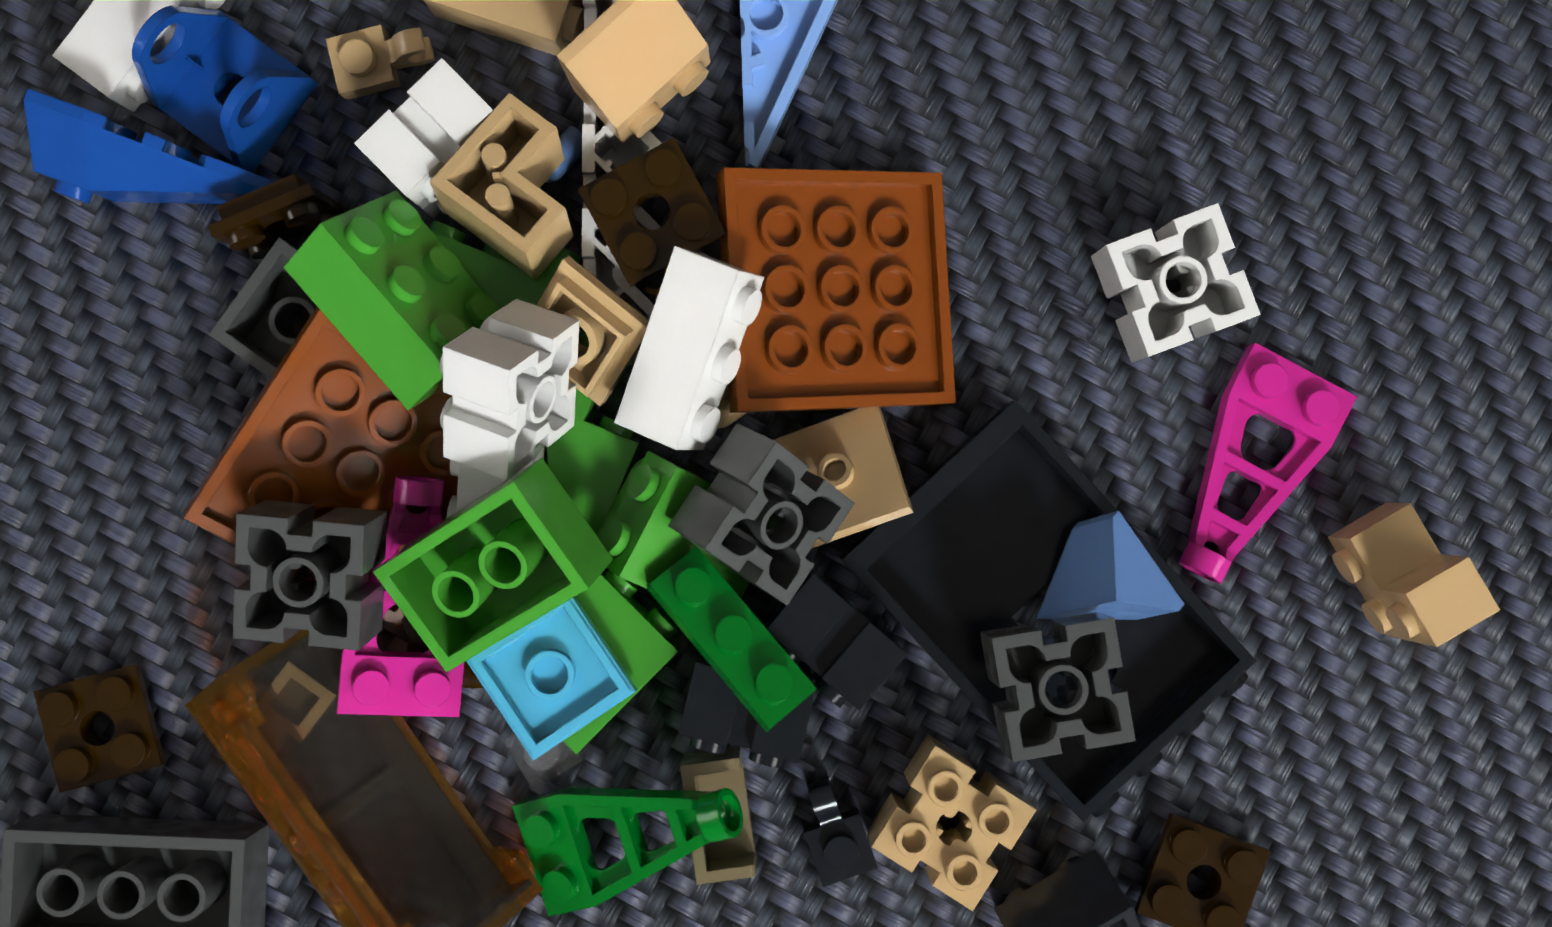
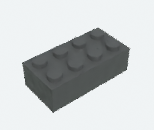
[0,814,270,927]

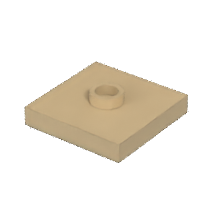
[774,407,914,549]

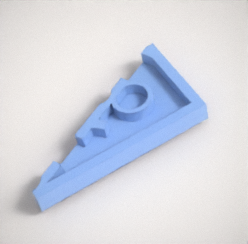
[740,0,838,168]

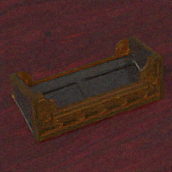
[185,630,543,927]

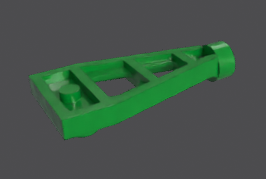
[512,787,743,916]

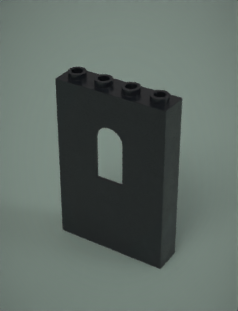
[839,400,1257,822]

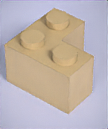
[430,93,573,280]
[1328,503,1500,647]

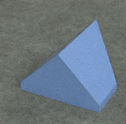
[1036,510,1184,620]

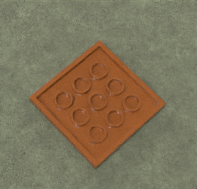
[716,167,956,413]
[183,307,458,627]

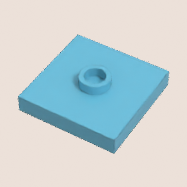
[466,596,637,761]

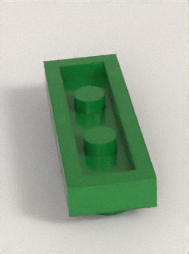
[648,547,817,733]

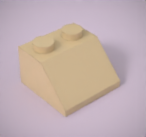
[557,0,711,143]

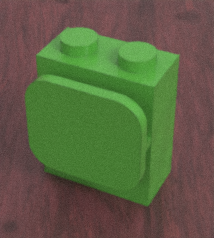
[597,451,749,598]
[563,569,682,754]

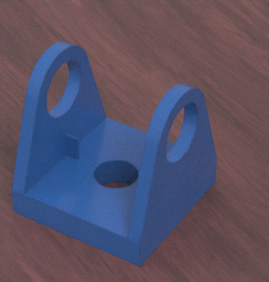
[132,5,318,173]

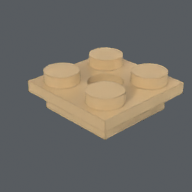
[536,256,649,406]

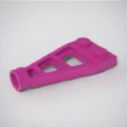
[1178,343,1357,584]
[337,476,464,717]

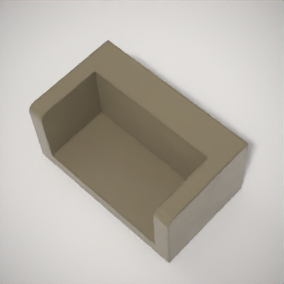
[680,746,757,885]

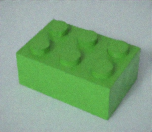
[283,190,500,411]
[373,458,613,673]

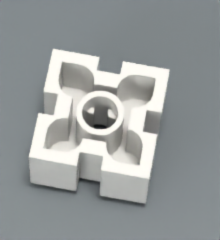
[354,58,493,218]
[1091,203,1261,363]
[440,299,580,481]

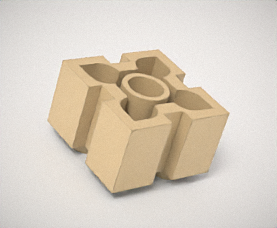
[867,734,1036,911]

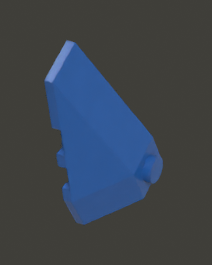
[23,89,276,204]

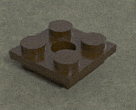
[577,137,726,287]
[208,174,344,259]
[33,663,166,793]
[1134,812,1271,927]

